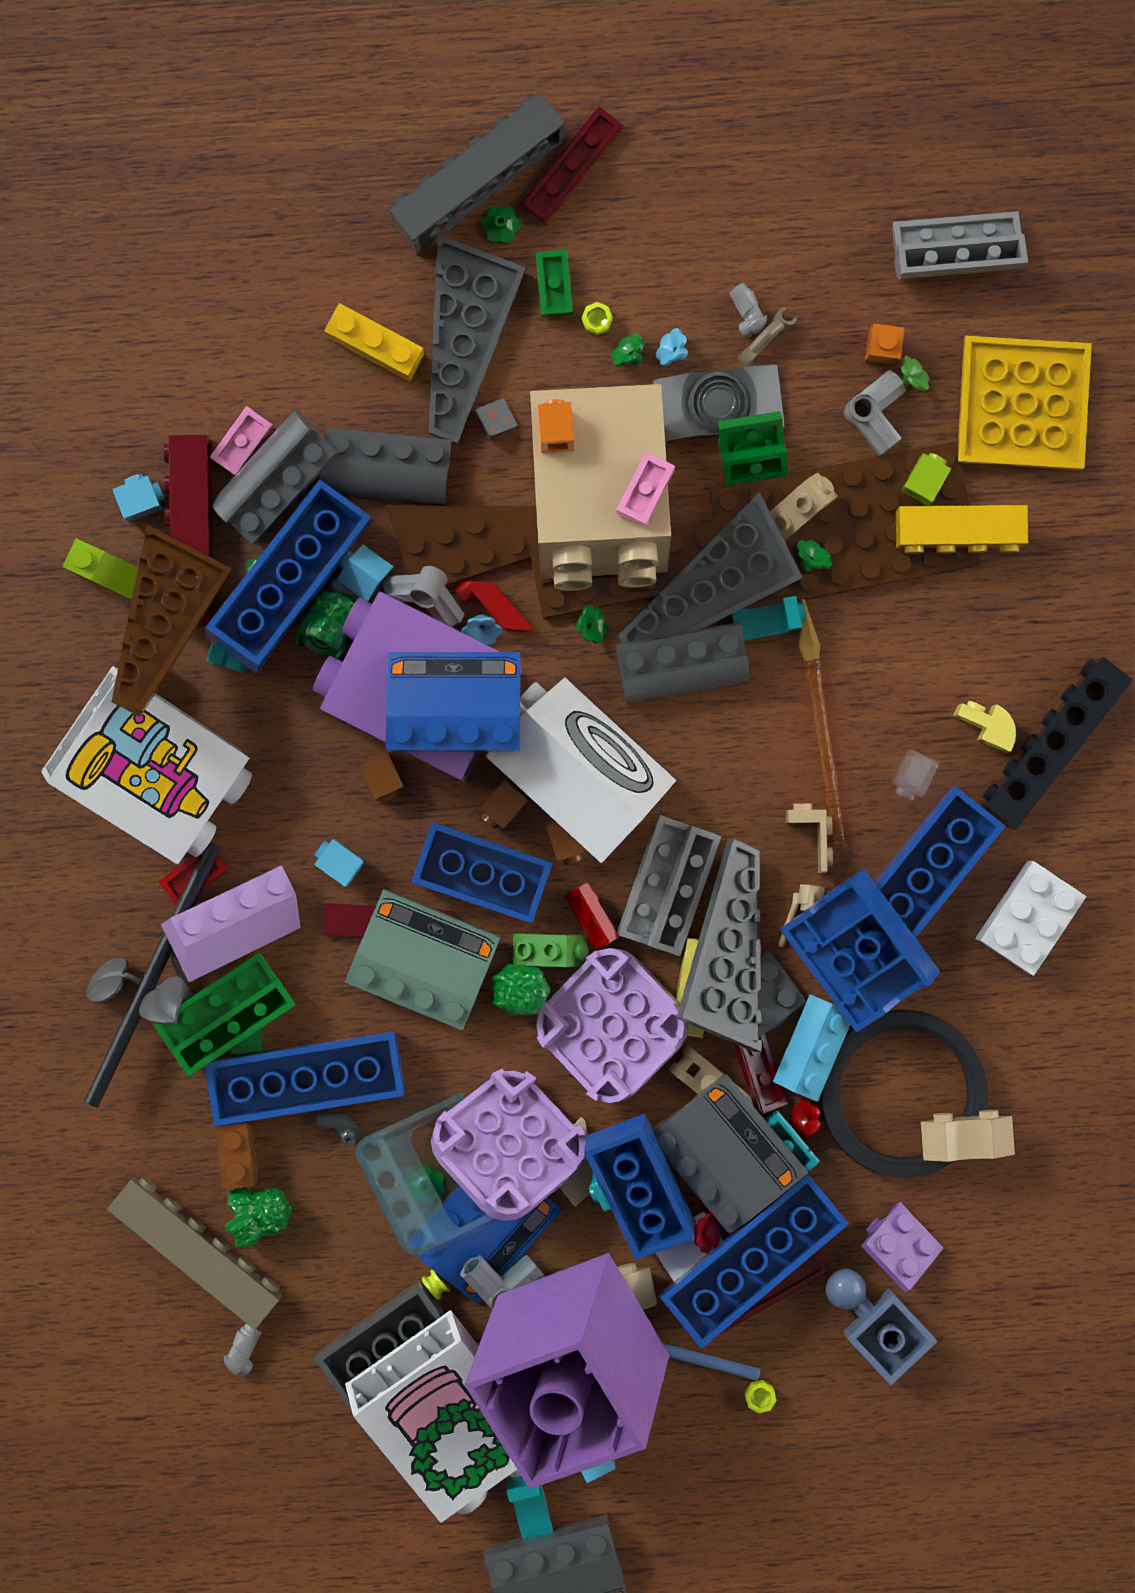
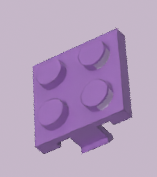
[861,1202,943,1292]

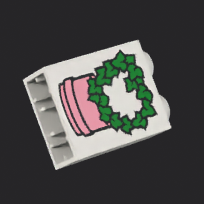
[345,1310,521,1523]

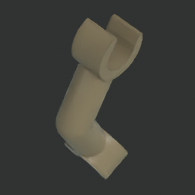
[737,307,797,366]

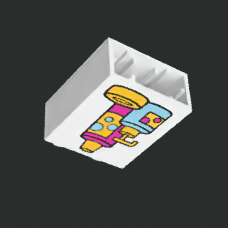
[41,666,252,864]

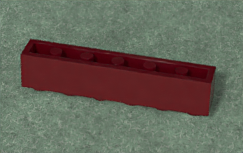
[163,435,214,627]

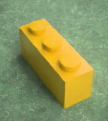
[324,303,425,382]

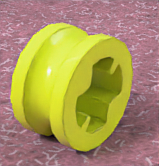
[421,1269,451,1300]

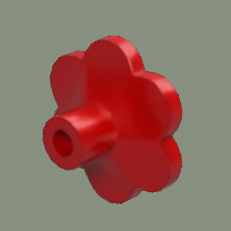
[791,1098,823,1139]
[694,1213,722,1254]

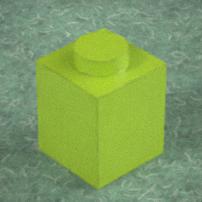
[901,453,951,506]

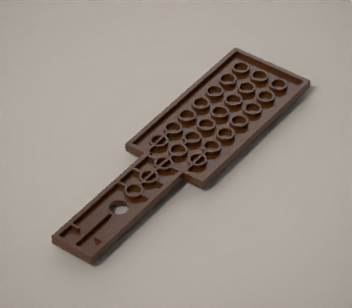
[531,441,981,619]

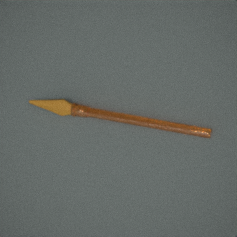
[799,599,847,847]

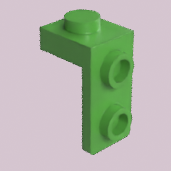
[513,934,589,967]

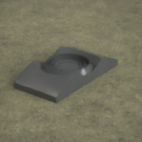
[652,365,785,443]

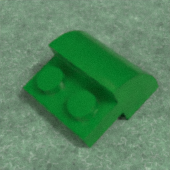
[718,411,788,486]

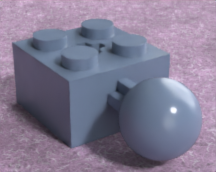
[826,1269,938,1385]

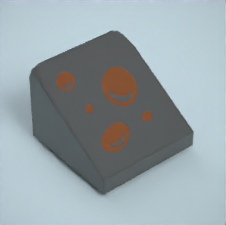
[475,398,518,441]

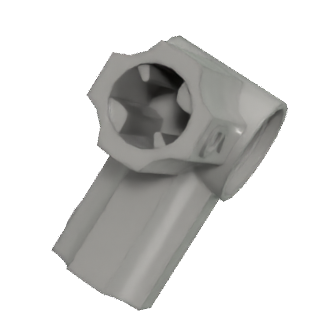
[844,370,907,456]
[383,566,464,627]
[460,1254,545,1310]

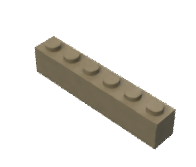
[107,1176,282,1330]

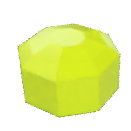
[581,302,613,336]
[745,1380,777,1414]

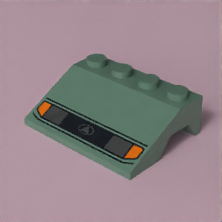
[345,889,501,1031]

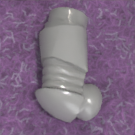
[729,283,767,338]
[224,1323,262,1376]

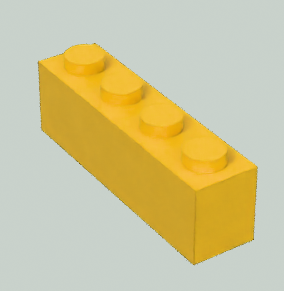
[896,505,1028,554]

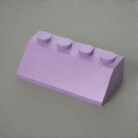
[161,866,301,982]

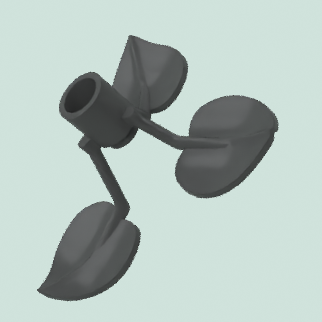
[86,950,196,1024]

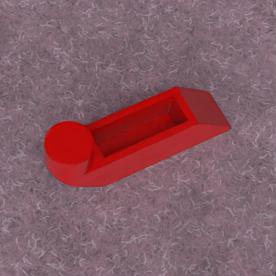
[454,581,533,632]

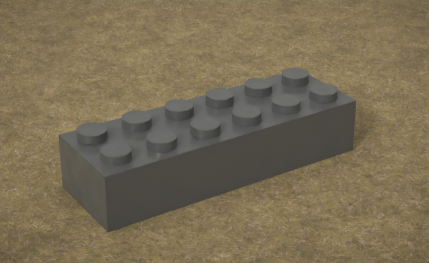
[389,93,565,255]

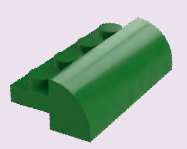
[152,952,296,1077]

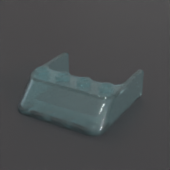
[355,1092,502,1256]

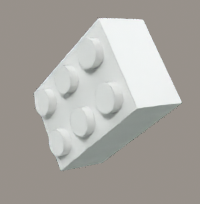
[975,861,1087,976]

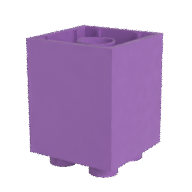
[312,591,523,783]
[464,1253,669,1489]

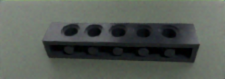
[981,656,1133,830]

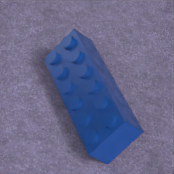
[205,480,371,674]
[874,786,1006,938]
[205,1030,406,1127]
[658,1174,849,1349]

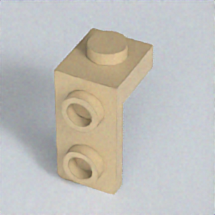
[770,472,838,541]
[786,804,833,873]

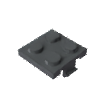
[758,950,806,1038]

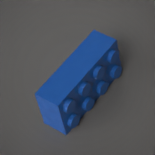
[411,822,553,923]
[584,1114,696,1260]

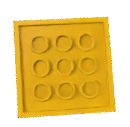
[958,336,1092,471]

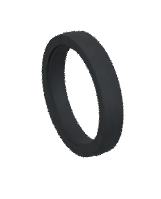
[820,1009,988,1177]

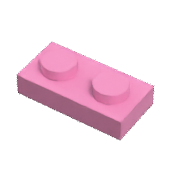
[210,406,273,475]
[616,452,675,527]

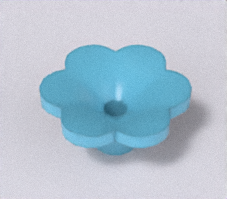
[656,328,688,367]
[462,614,502,645]

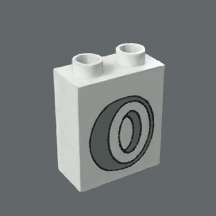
[486,678,676,863]

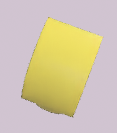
[953,701,1016,753]

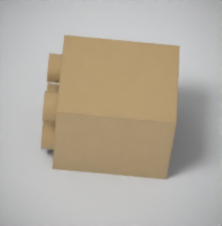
[530,384,671,591]

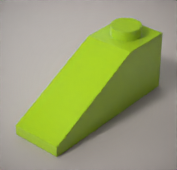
[62,538,138,600]

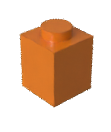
[865,323,905,366]
[538,399,574,453]

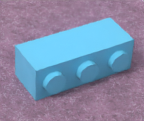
[773,994,850,1101]

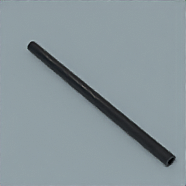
[84,842,222,1108]

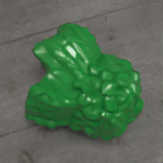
[295,591,355,660]
[491,964,550,1016]
[225,1188,292,1248]

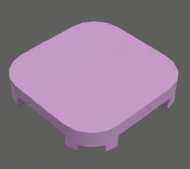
[536,948,689,1103]
[431,1068,585,1221]

